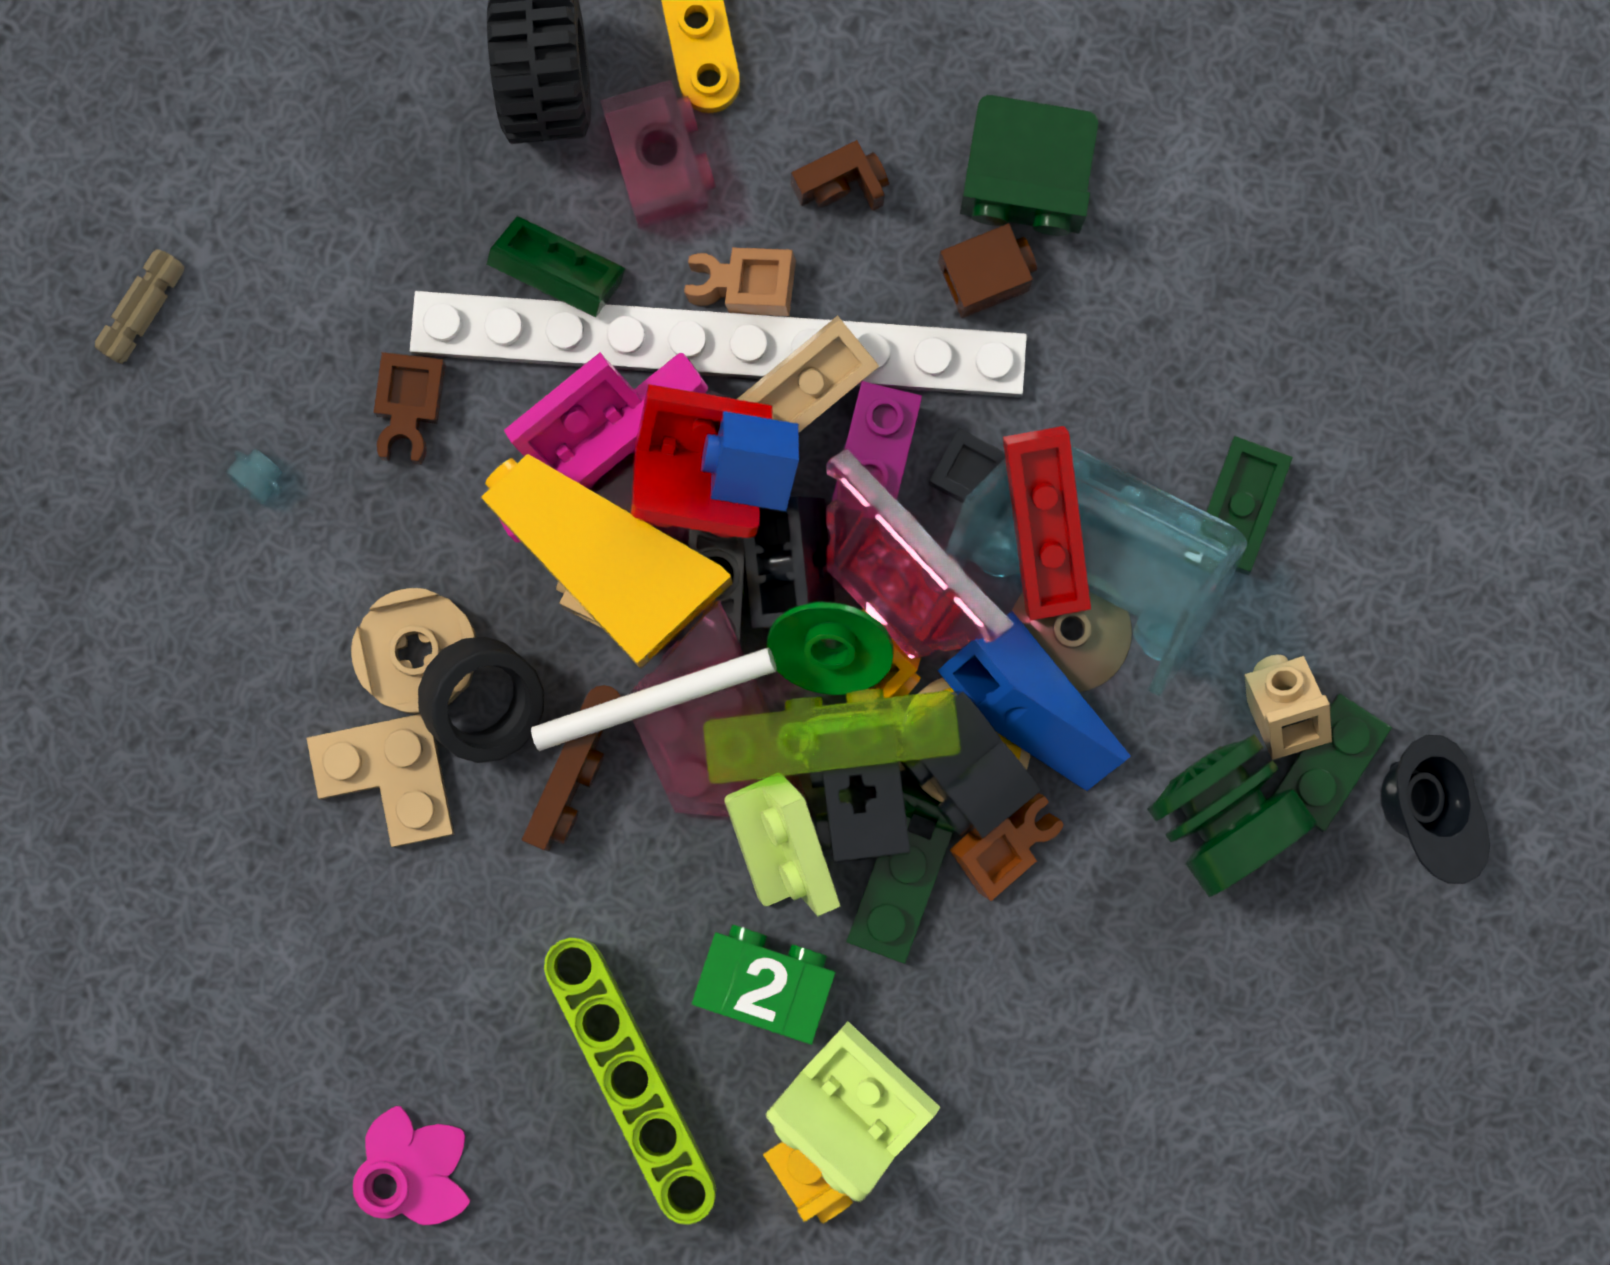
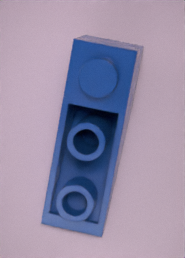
[937,611,1131,791]

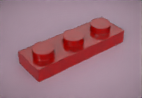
[1003,426,1091,621]

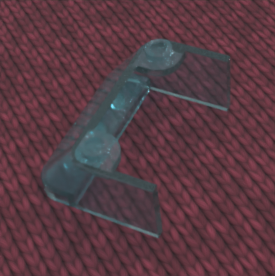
[935,445,1247,696]

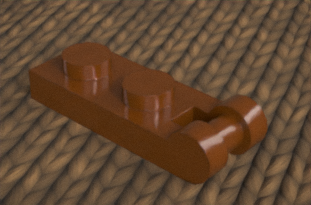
[521,685,621,852]

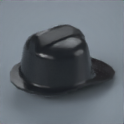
[1380,735,1490,884]

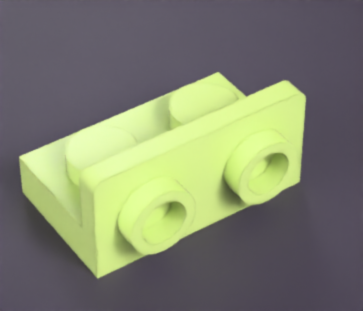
[724,772,840,916]

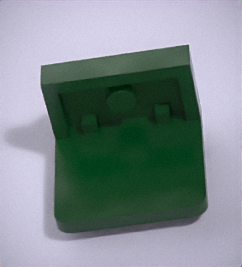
[960,95,1098,236]

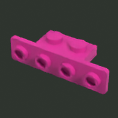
[499,352,708,543]

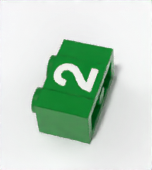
[691,924,835,1045]

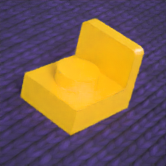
[763,1141,853,1223]

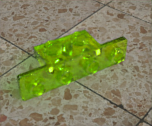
[703,689,961,784]

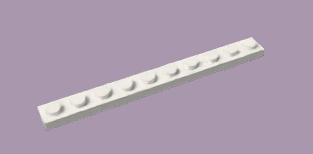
[410,291,1027,397]

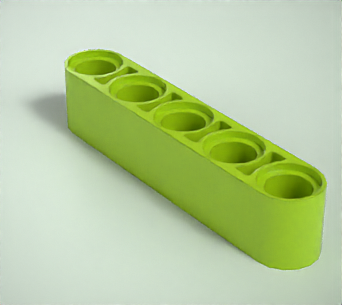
[544,938,717,1225]

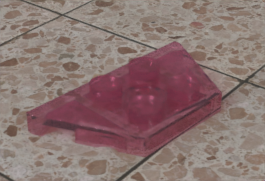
[827,448,1014,659]
[629,600,813,819]

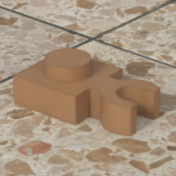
[684,248,796,316]

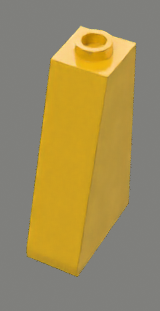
[481,454,733,669]

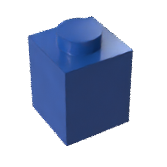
[701,411,799,511]

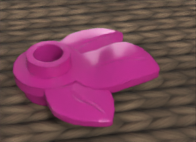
[353,1105,470,1225]

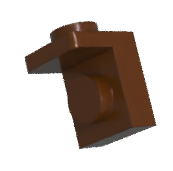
[791,140,889,211]

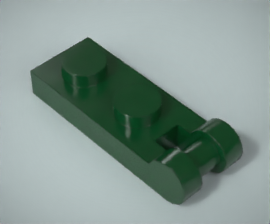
[846,778,954,964]

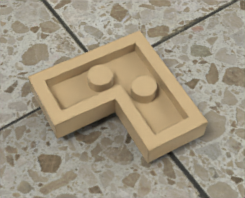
[306,714,455,847]

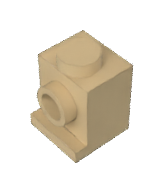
[1245,655,1332,760]

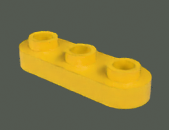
[661,0,740,113]

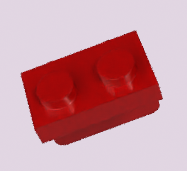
[631,384,772,538]

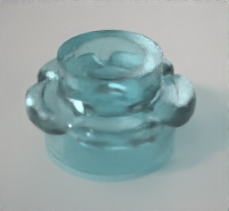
[225,449,282,505]

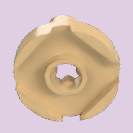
[351,588,476,714]

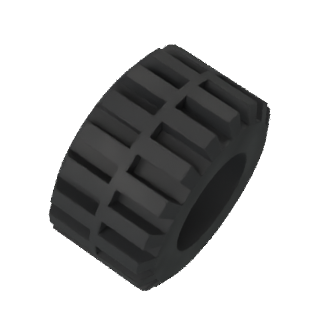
[487,0,591,144]

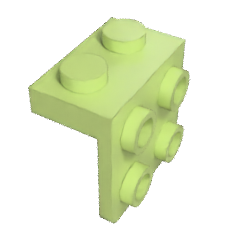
[766,1021,941,1202]

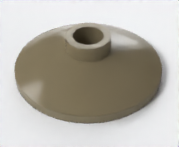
[1012,573,1132,692]

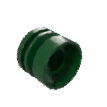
[1147,734,1317,897]

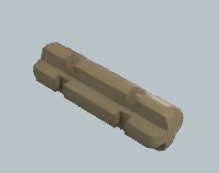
[95,249,184,364]

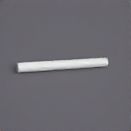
[531,647,777,751]

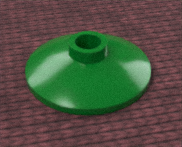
[767,602,894,695]

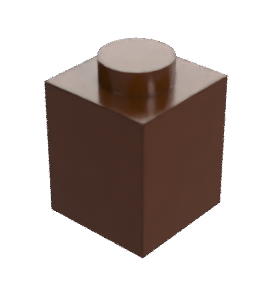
[938,223,1037,319]

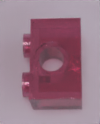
[600,80,716,229]

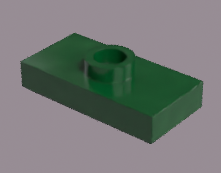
[486,216,625,317]

